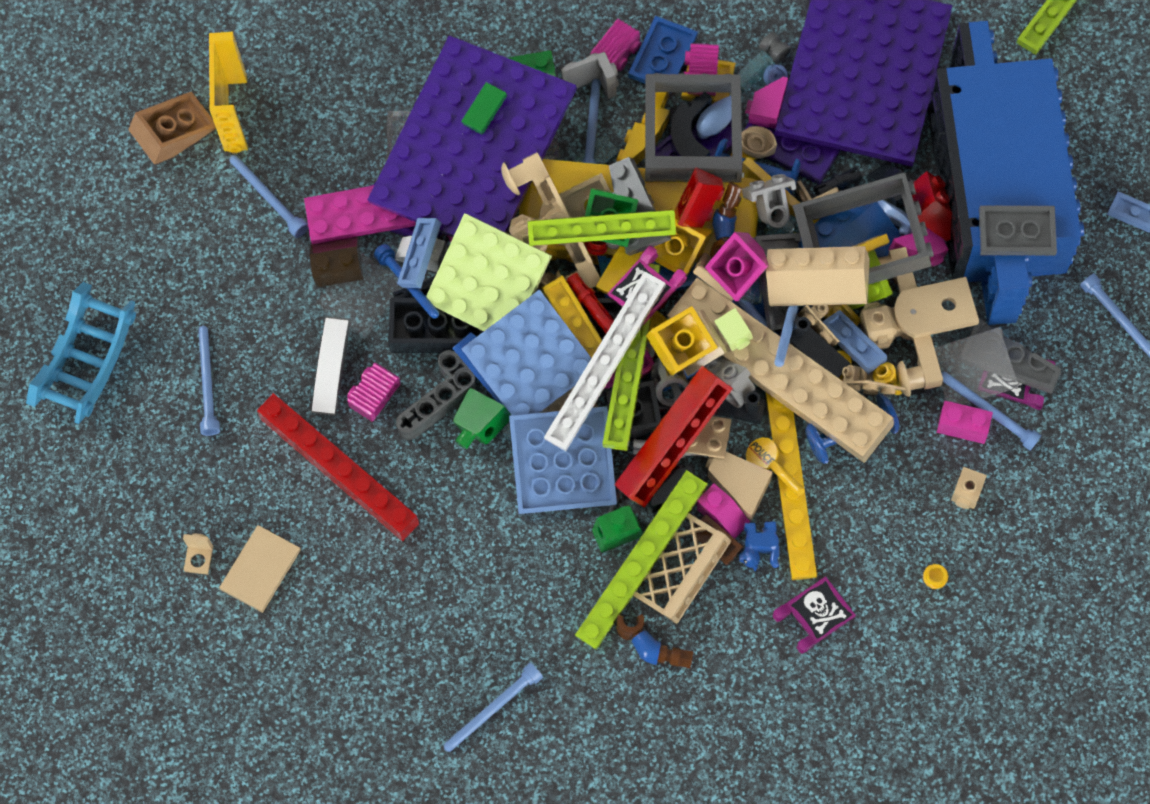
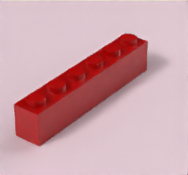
[614,366,733,508]

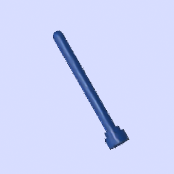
[374,244,439,318]

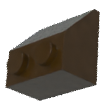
[309,236,364,288]

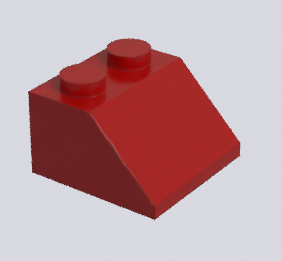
[675,167,725,228]
[912,171,952,242]

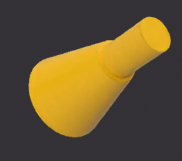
[873,362,902,395]

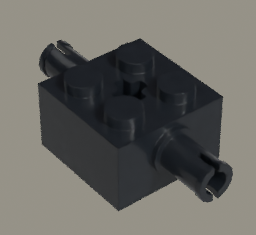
[605,381,672,441]

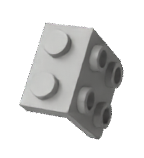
[561,52,619,99]

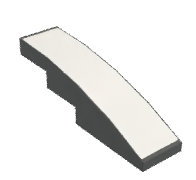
[311,316,350,415]

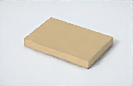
[219,525,301,613]

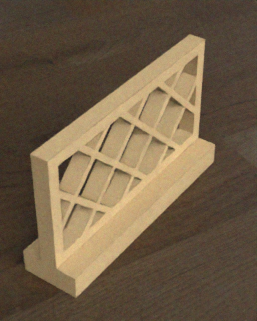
[633,514,731,624]

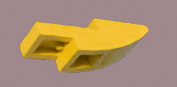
[617,92,670,165]

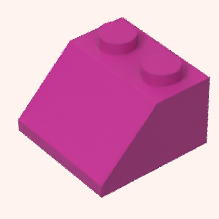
[704,232,769,301]

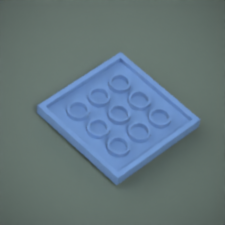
[461,289,592,416]
[509,406,617,514]

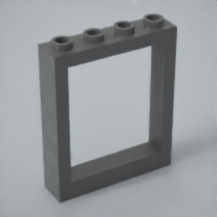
[645,73,742,182]
[793,172,934,285]

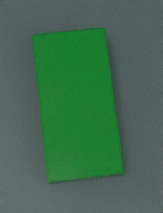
[461,82,507,135]

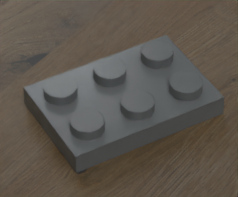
[979,206,1057,256]

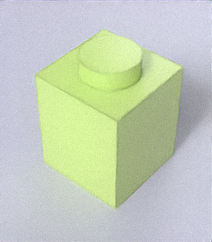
[714,308,753,351]

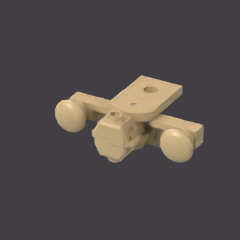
[501,152,611,294]
[860,247,979,397]

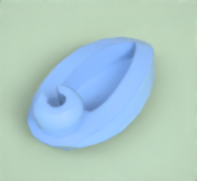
[696,96,731,139]
[877,200,912,235]

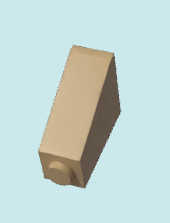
[705,452,772,522]

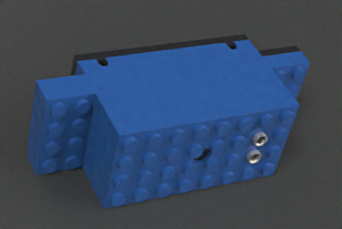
[927,21,1084,325]

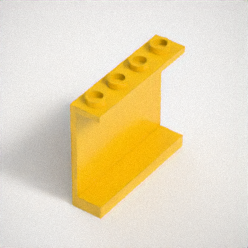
[209,32,248,153]

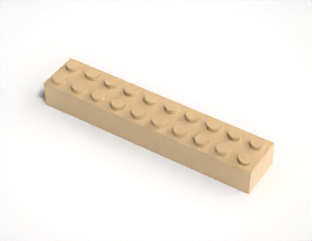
[667,278,894,463]

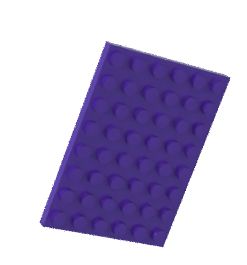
[775,0,953,167]
[367,35,577,237]

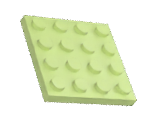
[426,213,552,331]

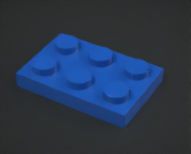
[628,16,698,93]

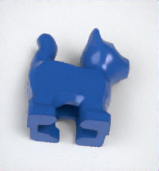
[739,521,780,571]

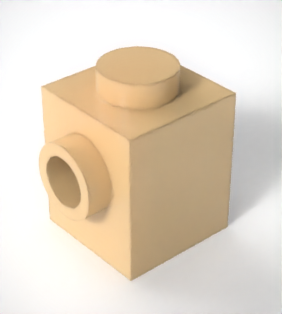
[951,467,987,509]

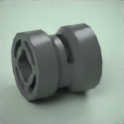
[759,31,791,64]

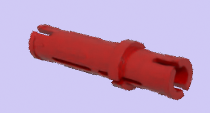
[566,273,614,334]

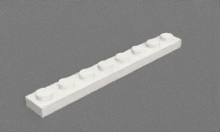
[544,271,666,451]

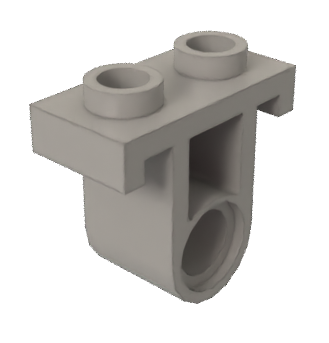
[742,174,796,228]
[706,357,755,408]

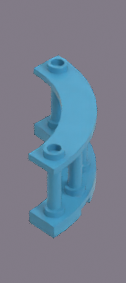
[26,282,136,424]

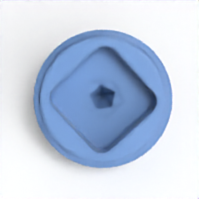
[763,64,788,85]

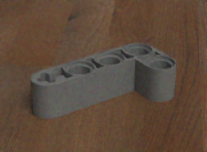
[396,350,477,440]

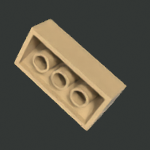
[766,246,870,306]

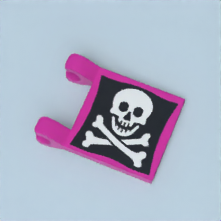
[607,246,687,325]

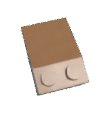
[129,91,216,165]

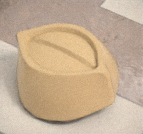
[742,126,777,159]

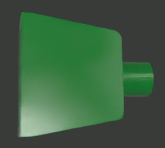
[453,388,512,450]
[592,505,644,553]

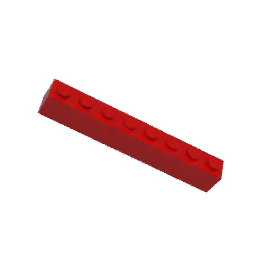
[257,393,419,542]

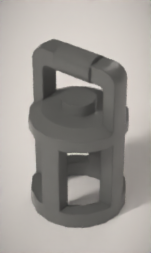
[650,357,689,406]

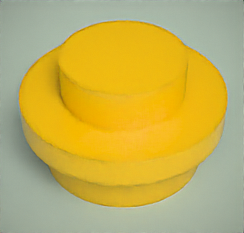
[923,564,948,589]

